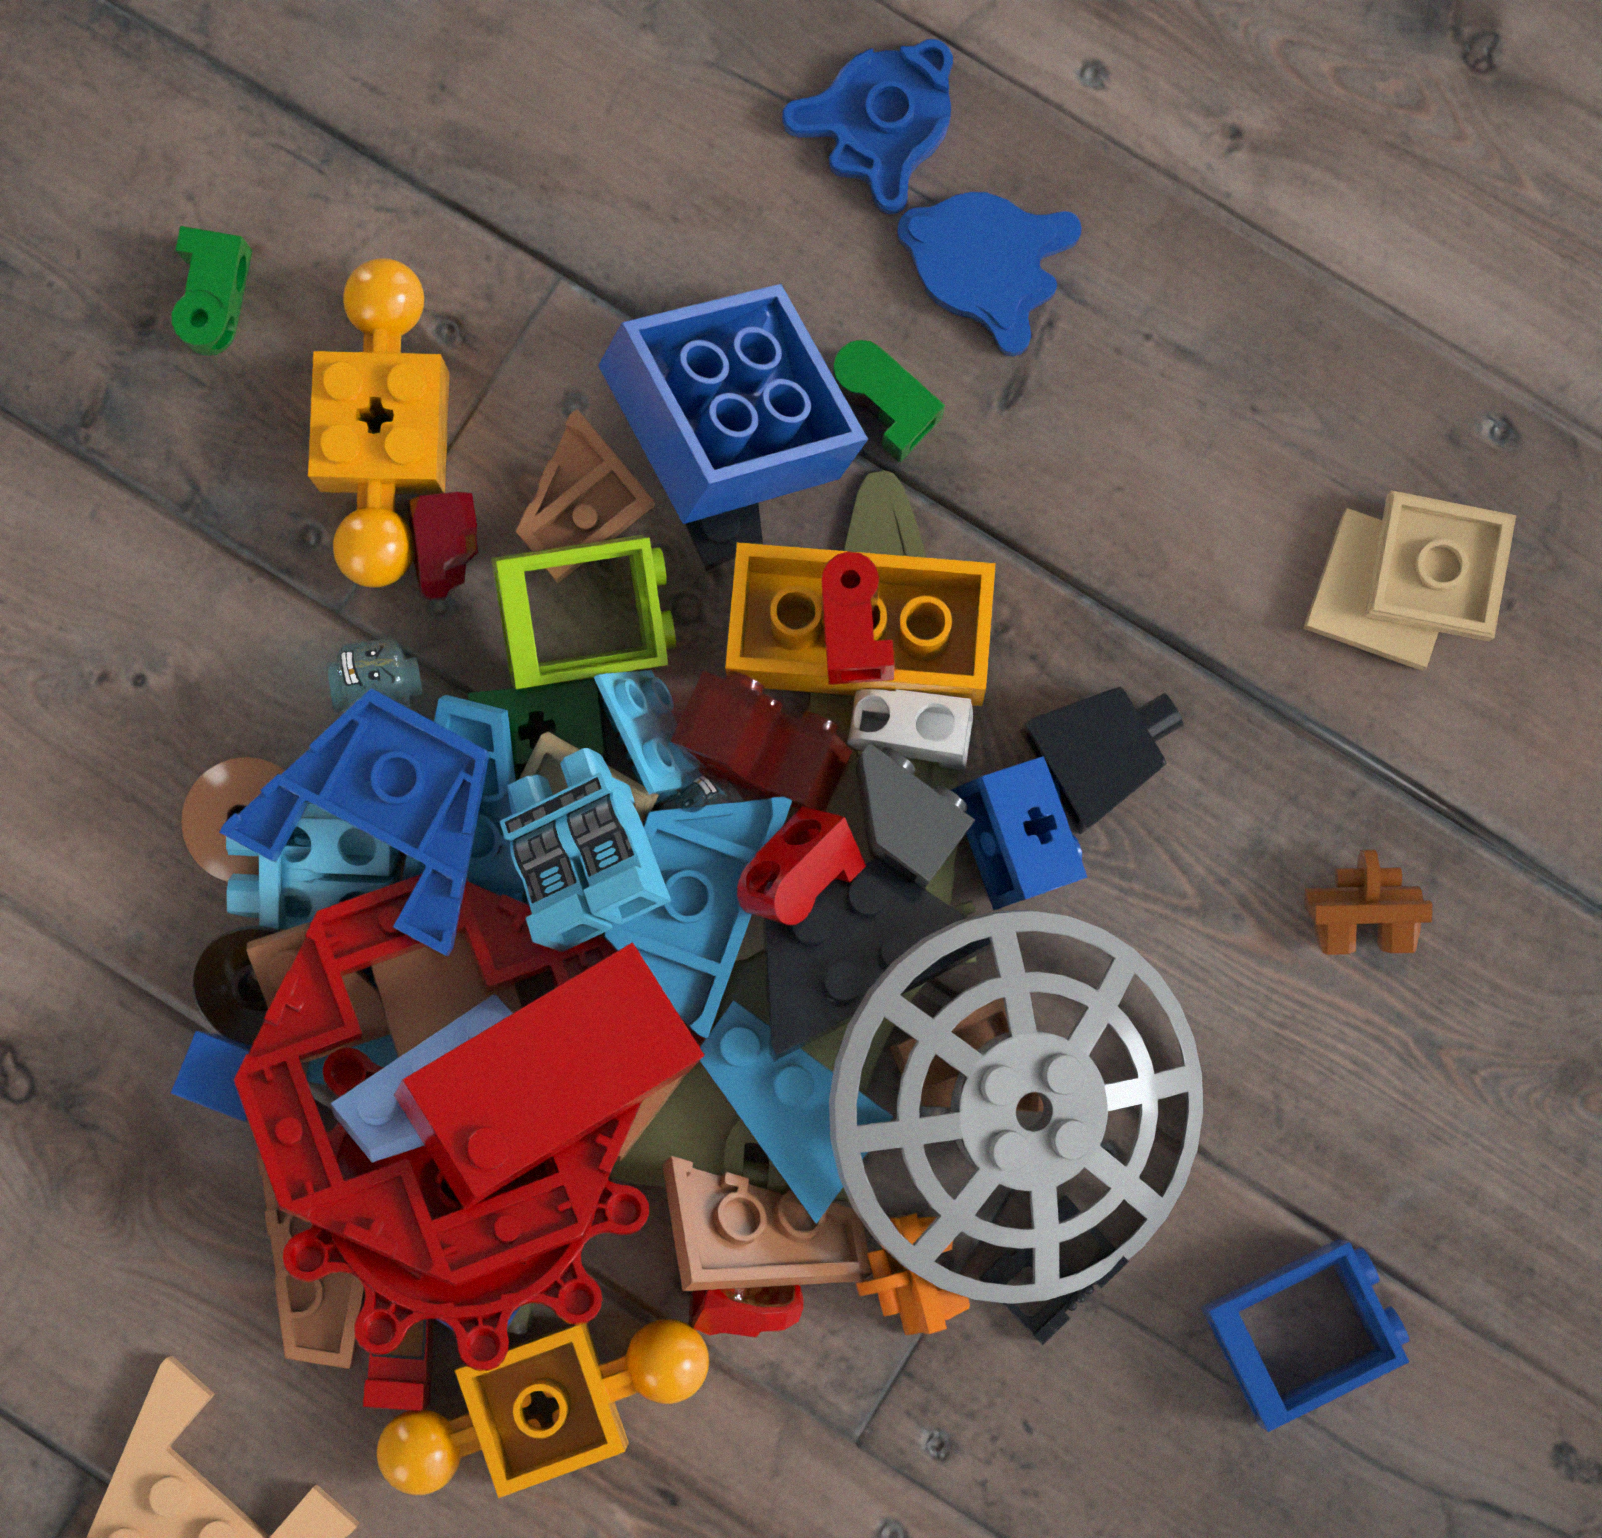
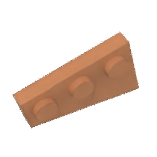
[256,1152,366,1369]

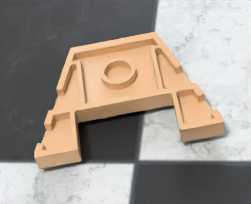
[87,1356,360,1538]

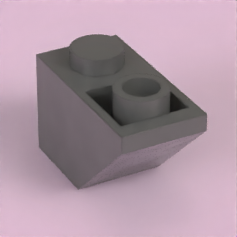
[855,743,975,889]

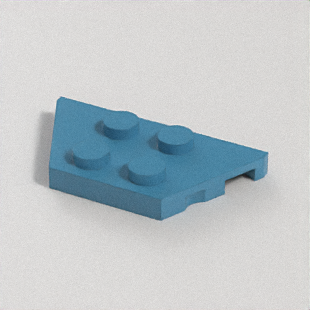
[603,797,792,1038]

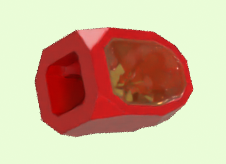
[688,1285,804,1338]

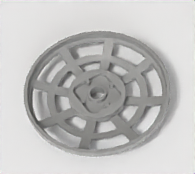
[829,910,1203,1304]

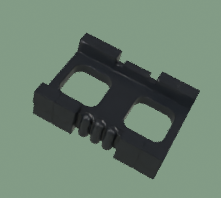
[979,1194,1129,1345]

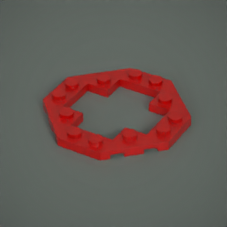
[234,874,643,1287]

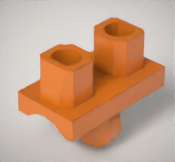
[855,1213,970,1335]

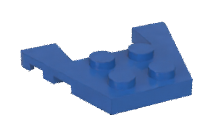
[219,688,490,957]

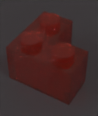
[671,670,853,812]

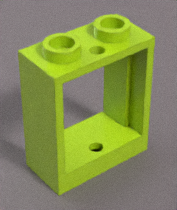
[491,535,676,689]

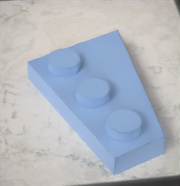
[331,994,513,1162]

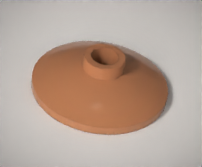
[181,757,285,882]

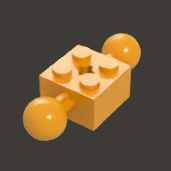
[308,258,450,588]
[377,1319,709,1498]

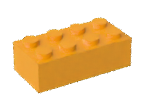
[725,542,996,706]

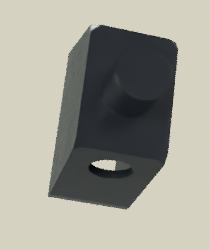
[1020,687,1184,834]

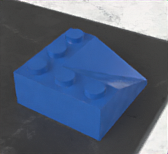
[598,284,868,524]

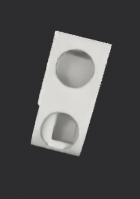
[847,689,973,771]

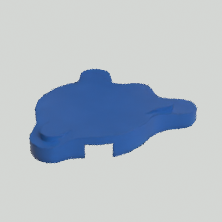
[782,39,953,215]
[897,192,1081,357]

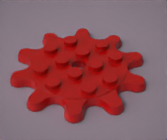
[282,1047,649,1371]

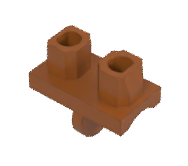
[1304,849,1433,955]

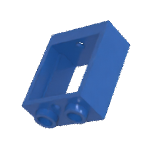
[1200,1239,1410,1432]

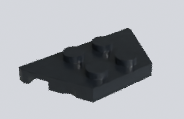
[763,858,991,1062]

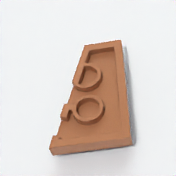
[662,1156,872,1291]

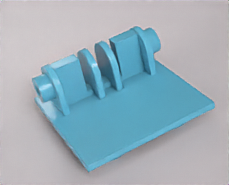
[594,670,702,804]

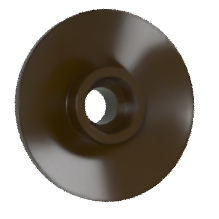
[192,926,280,1045]

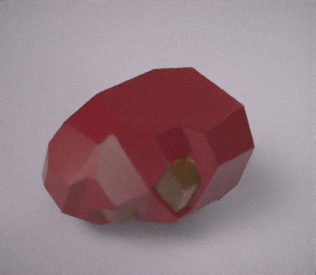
[408,492,478,601]

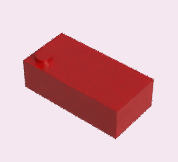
[394,942,705,1210]

